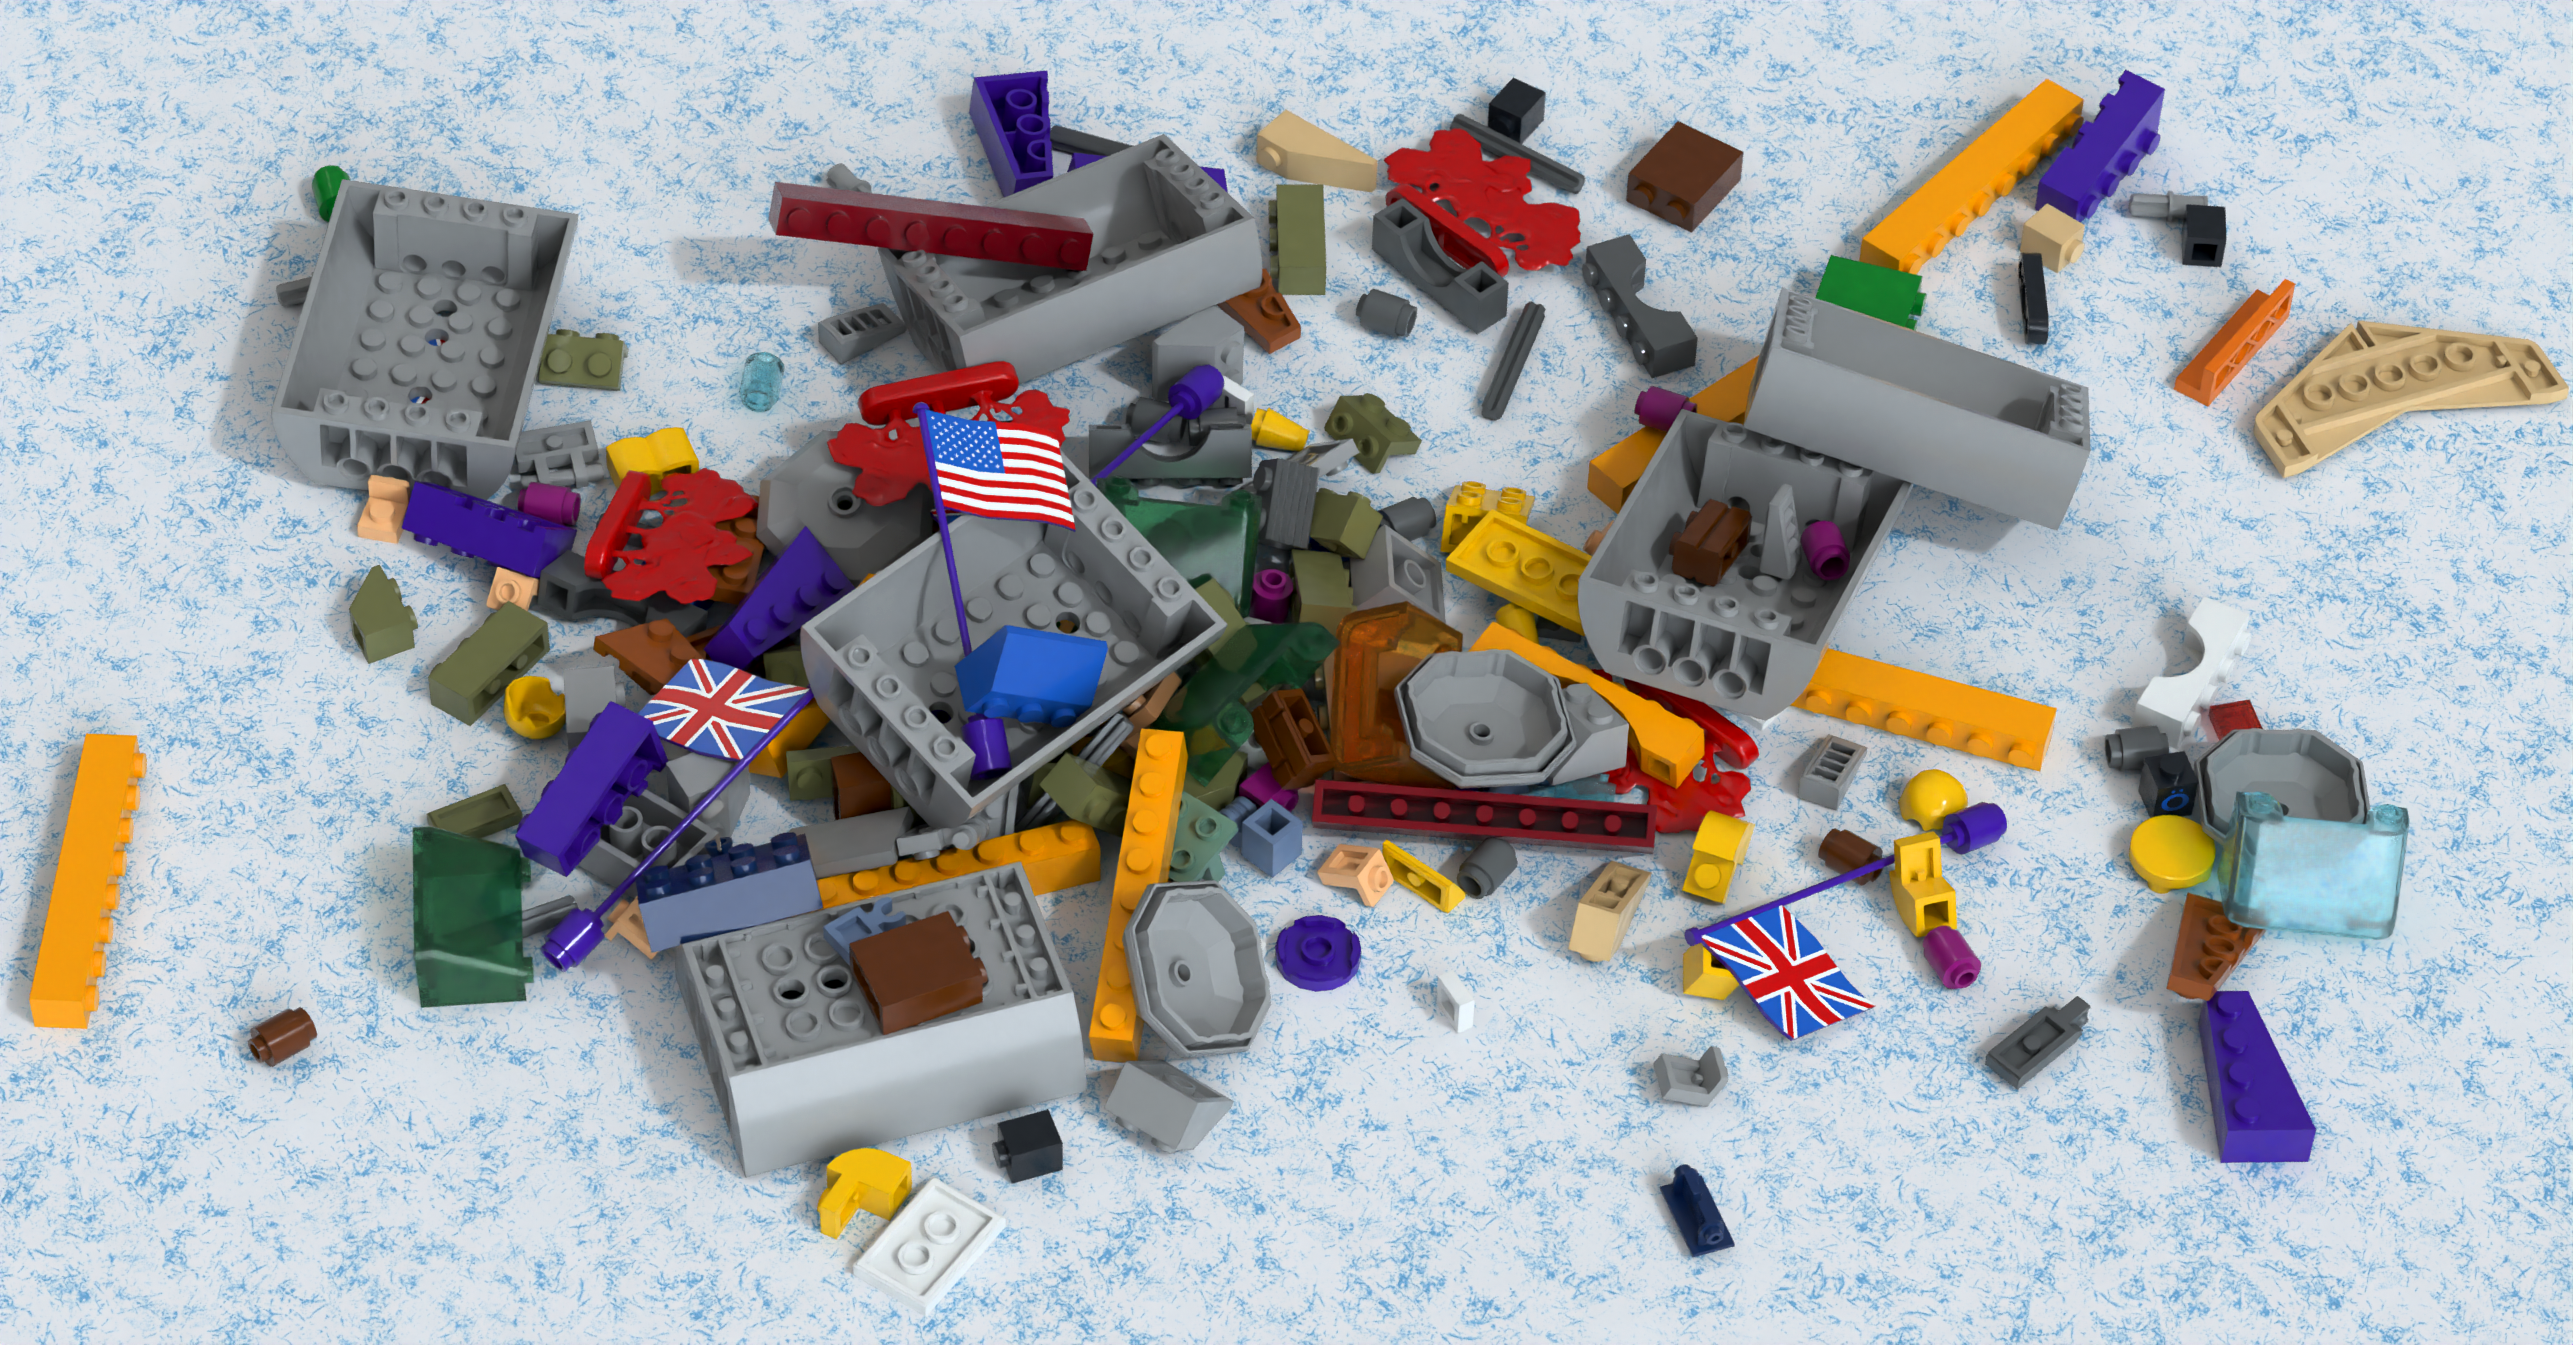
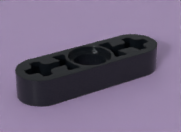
[2018,253,2049,344]

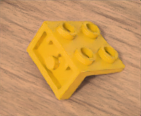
[1440,481,1535,553]

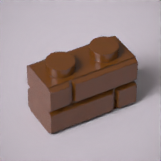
[1669,499,1752,587]
[1247,688,1337,790]

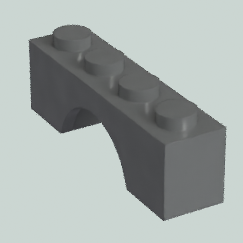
[1372,198,1509,334]
[1582,234,1698,378]
[1089,424,1252,485]
[537,550,708,638]

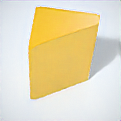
[1382,840,1466,914]

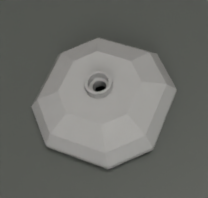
[756,430,934,588]
[1394,649,1577,789]
[2194,728,2373,867]
[1122,880,1271,1057]

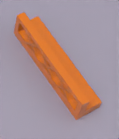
[2174,279,2295,407]

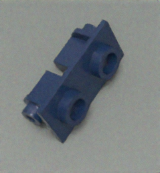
[1660,1164,1735,1258]

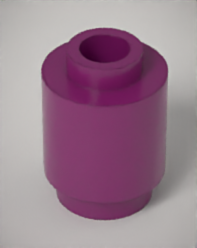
[1634,386,1697,433]
[518,482,581,526]
[1800,521,1850,580]
[1247,569,1293,625]
[1922,925,1981,989]

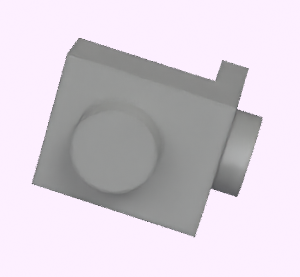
[1653,1046,1728,1107]

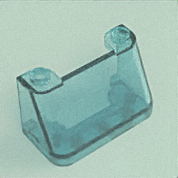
[2217,791,2410,940]

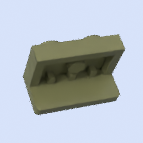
[539,329,629,391]
[1324,393,1422,474]
[786,745,860,801]

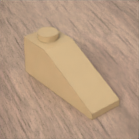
[1256,110,1378,193]
[1568,861,1652,962]

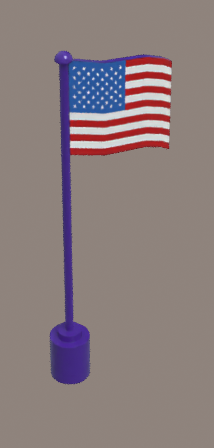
[913,402,1076,780]

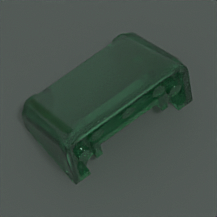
[1096,476,1262,619]
[1151,621,1341,787]
[413,826,534,1008]

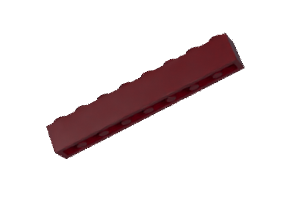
[768,182,1094,271]
[1312,779,1657,854]

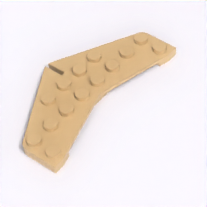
[2253,321,2569,478]

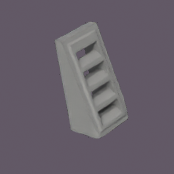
[818,303,907,364]
[1759,483,1802,580]
[1798,734,1868,811]

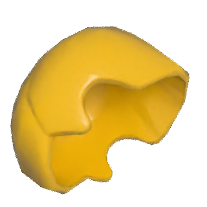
[503,676,566,739]
[1898,769,1968,831]

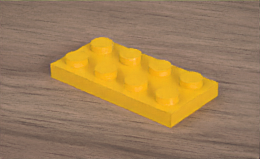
[1445,509,1592,636]

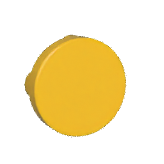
[2129,815,2216,894]

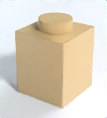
[2020,203,2085,273]

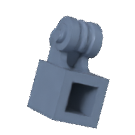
[1219,796,1303,878]

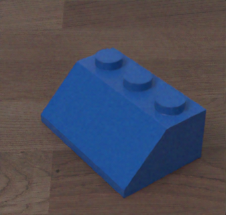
[955,625,1108,728]

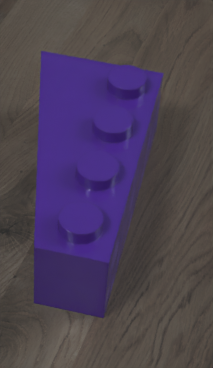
[2035,69,2165,223]
[969,70,1053,197]
[401,481,577,579]
[704,526,856,671]
[515,701,669,877]
[2198,991,2316,1163]

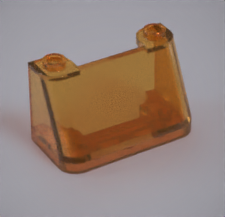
[1330,601,1463,790]

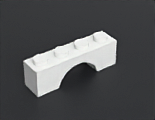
[2132,596,2252,749]

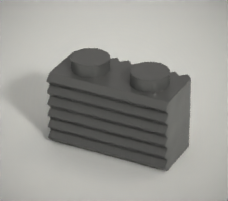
[1247,458,1320,551]

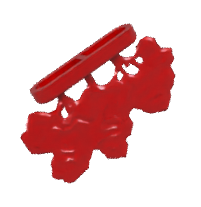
[1384,128,1581,278]
[827,361,1070,506]
[584,468,759,604]
[1573,669,1759,833]

